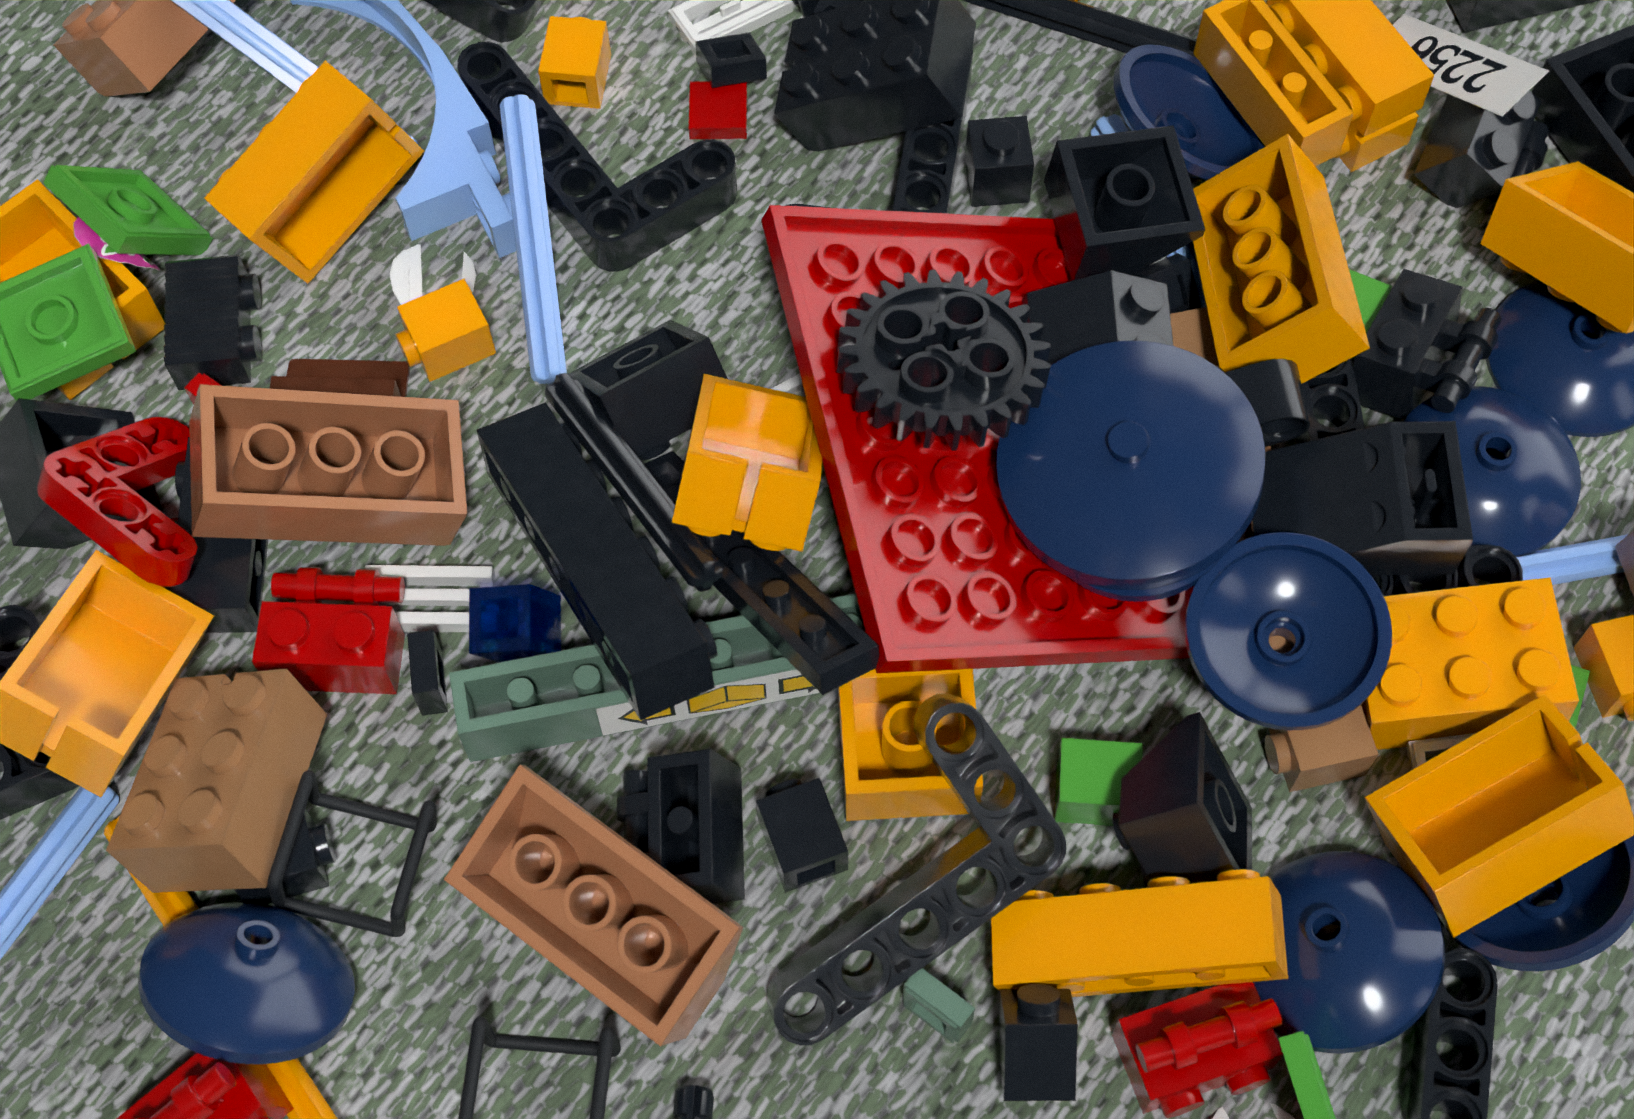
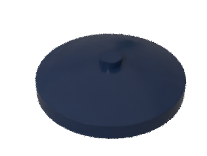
[996,341,1265,590]

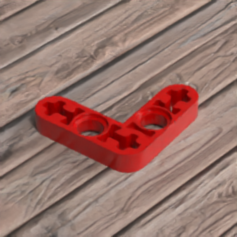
[37,417,198,586]

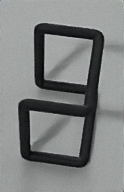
[267,770,437,937]
[458,1017,621,1119]

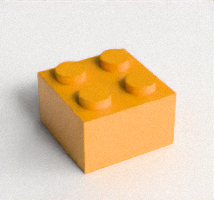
[838,669,983,821]

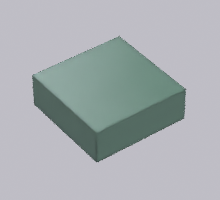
[902,968,975,1043]

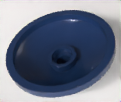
[1113,45,1265,182]
[1486,280,1634,437]
[1403,386,1581,557]
[1185,532,1392,731]
[1442,835,1634,972]
[1253,851,1445,1054]
[138,902,355,1064]

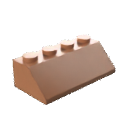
[444,765,743,1046]

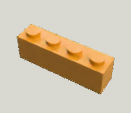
[991,870,1288,997]

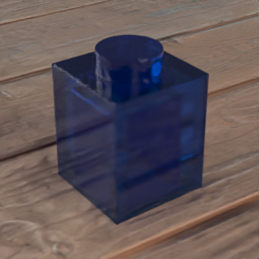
[469,584,561,662]

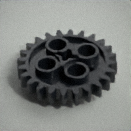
[836,270,1051,450]

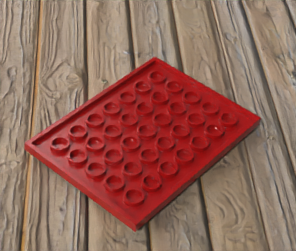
[761,205,1194,674]

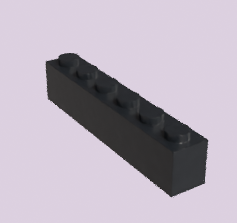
[476,402,718,720]

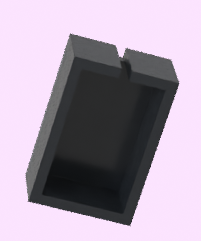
[774,0,976,152]

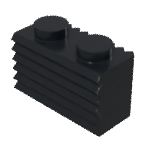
[163,254,261,390]

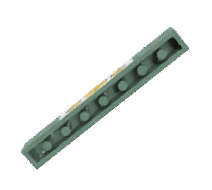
[449,593,866,762]

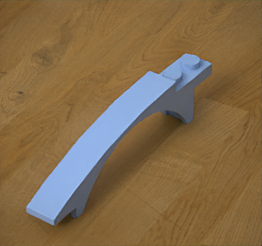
[290,0,516,258]

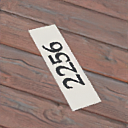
[1393,14,1549,116]

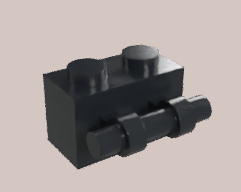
[1414,90,1549,215]
[1353,268,1501,420]
[617,749,745,904]

